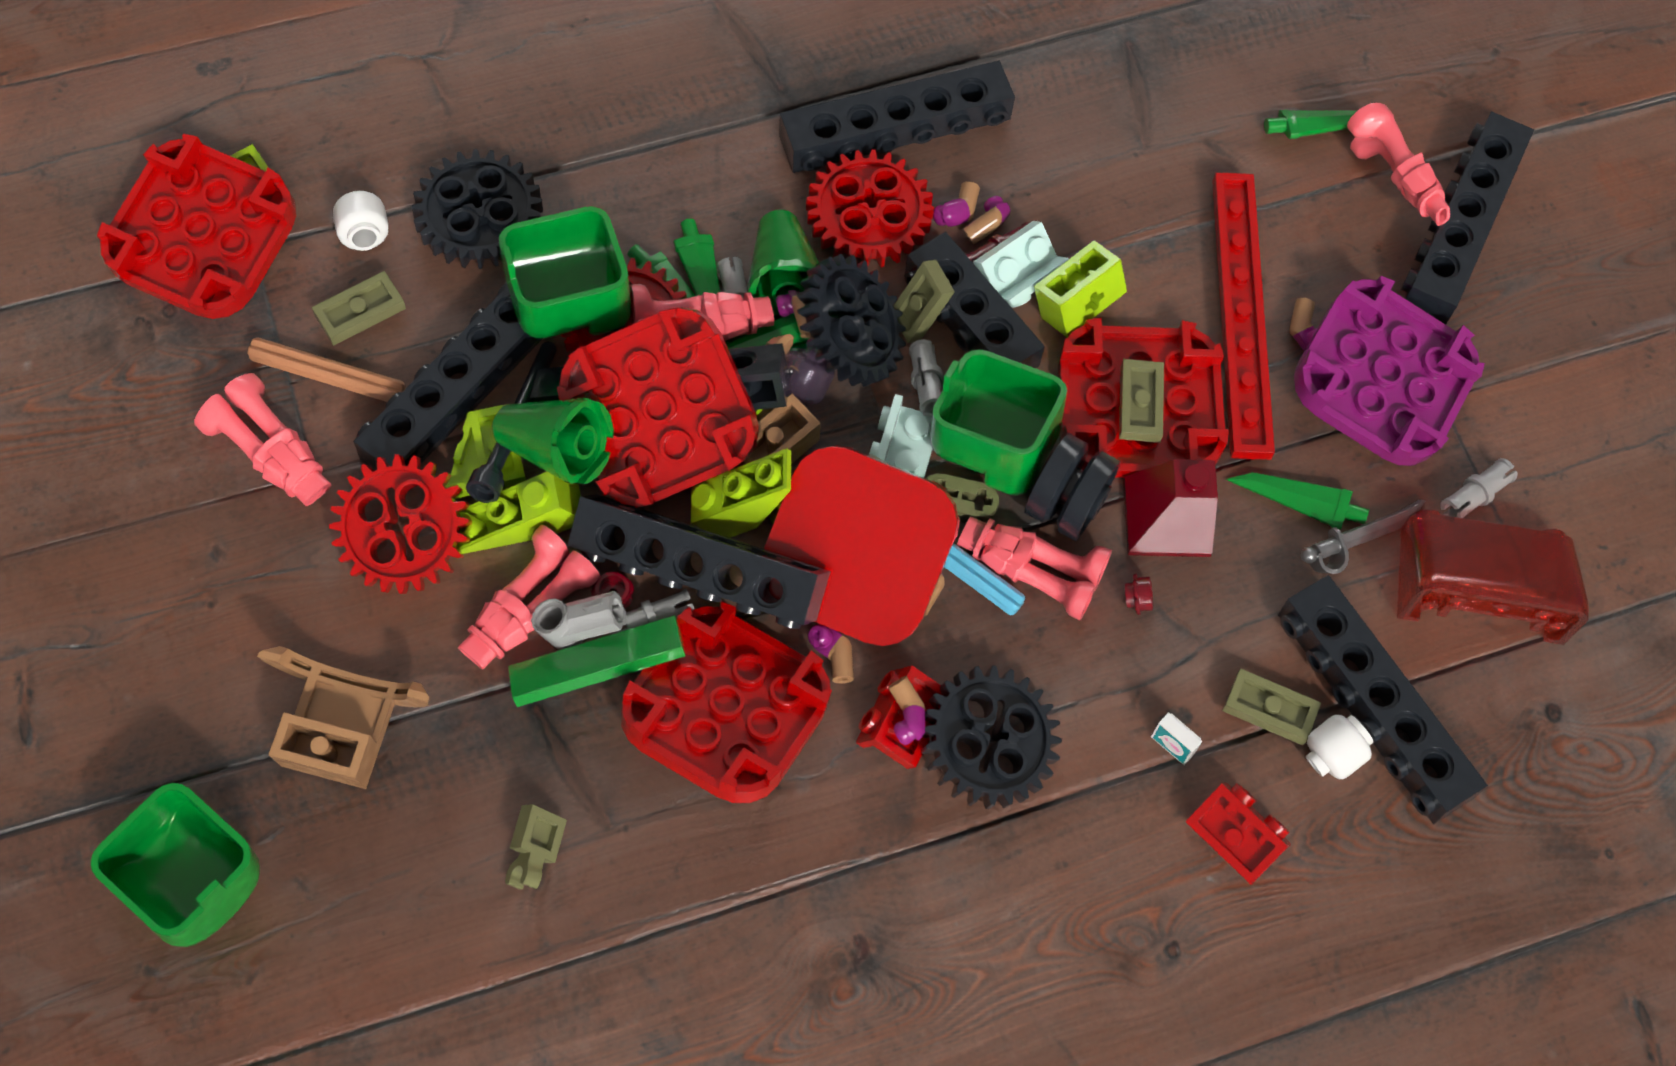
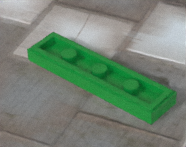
[508,615,686,707]

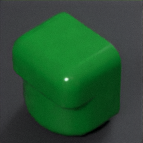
[499,206,632,338]
[930,350,1067,495]
[91,783,260,947]

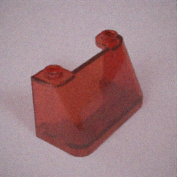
[1397,509,1589,645]

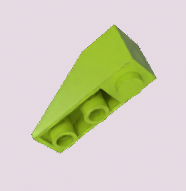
[691,448,791,538]
[456,471,581,554]

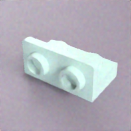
[973,221,1069,308]
[869,394,933,478]

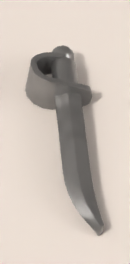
[1301,500,1426,574]

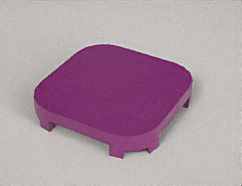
[1294,276,1485,466]

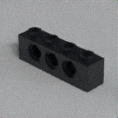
[904,231,1045,368]

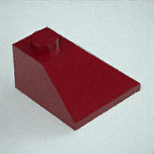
[1123,459,1218,557]

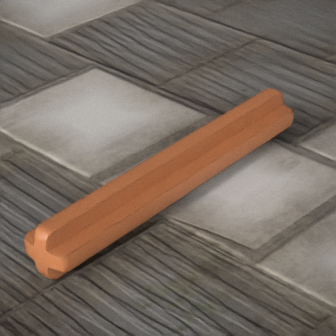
[247,337,406,402]

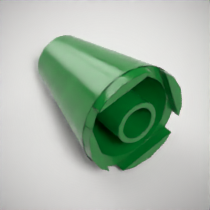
[747,210,819,320]
[492,398,614,484]

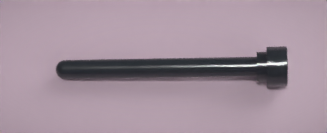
[466,341,557,503]

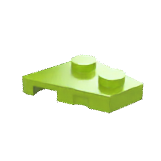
[446,404,526,499]

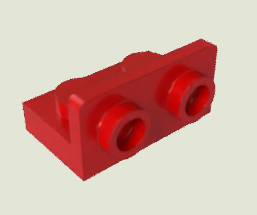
[856,665,942,769]
[1185,782,1291,885]

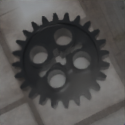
[412,149,543,269]
[797,254,906,387]
[921,665,1062,809]

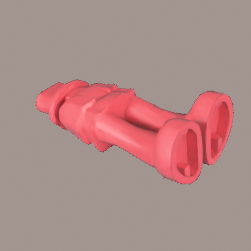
[1347,103,1450,226]
[629,284,774,341]
[194,373,331,506]
[957,516,1112,621]
[458,525,600,670]

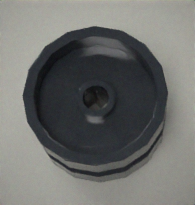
[1024,433,1121,541]

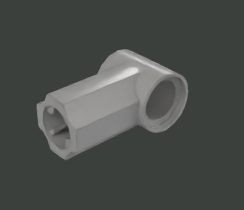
[531,591,626,650]

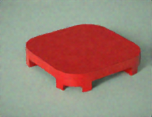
[97,134,297,319]
[557,307,759,508]
[1058,318,1229,478]
[764,445,960,646]
[621,601,832,803]

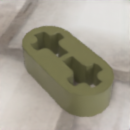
[926,473,999,523]

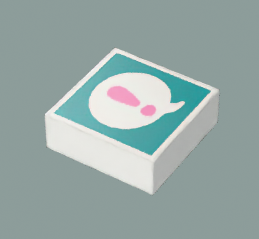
[1151,712,1202,765]

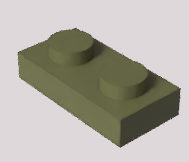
[893,260,955,343]
[311,271,406,346]
[1119,359,1164,443]
[1222,668,1321,745]

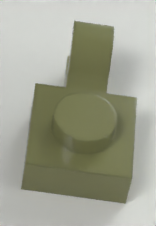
[505,804,567,890]

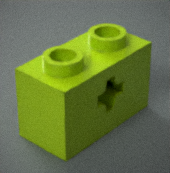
[1034,241,1127,338]

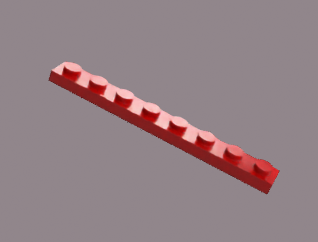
[1212,172,1275,460]

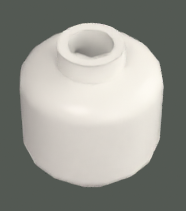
[333,191,388,251]
[1305,715,1374,779]

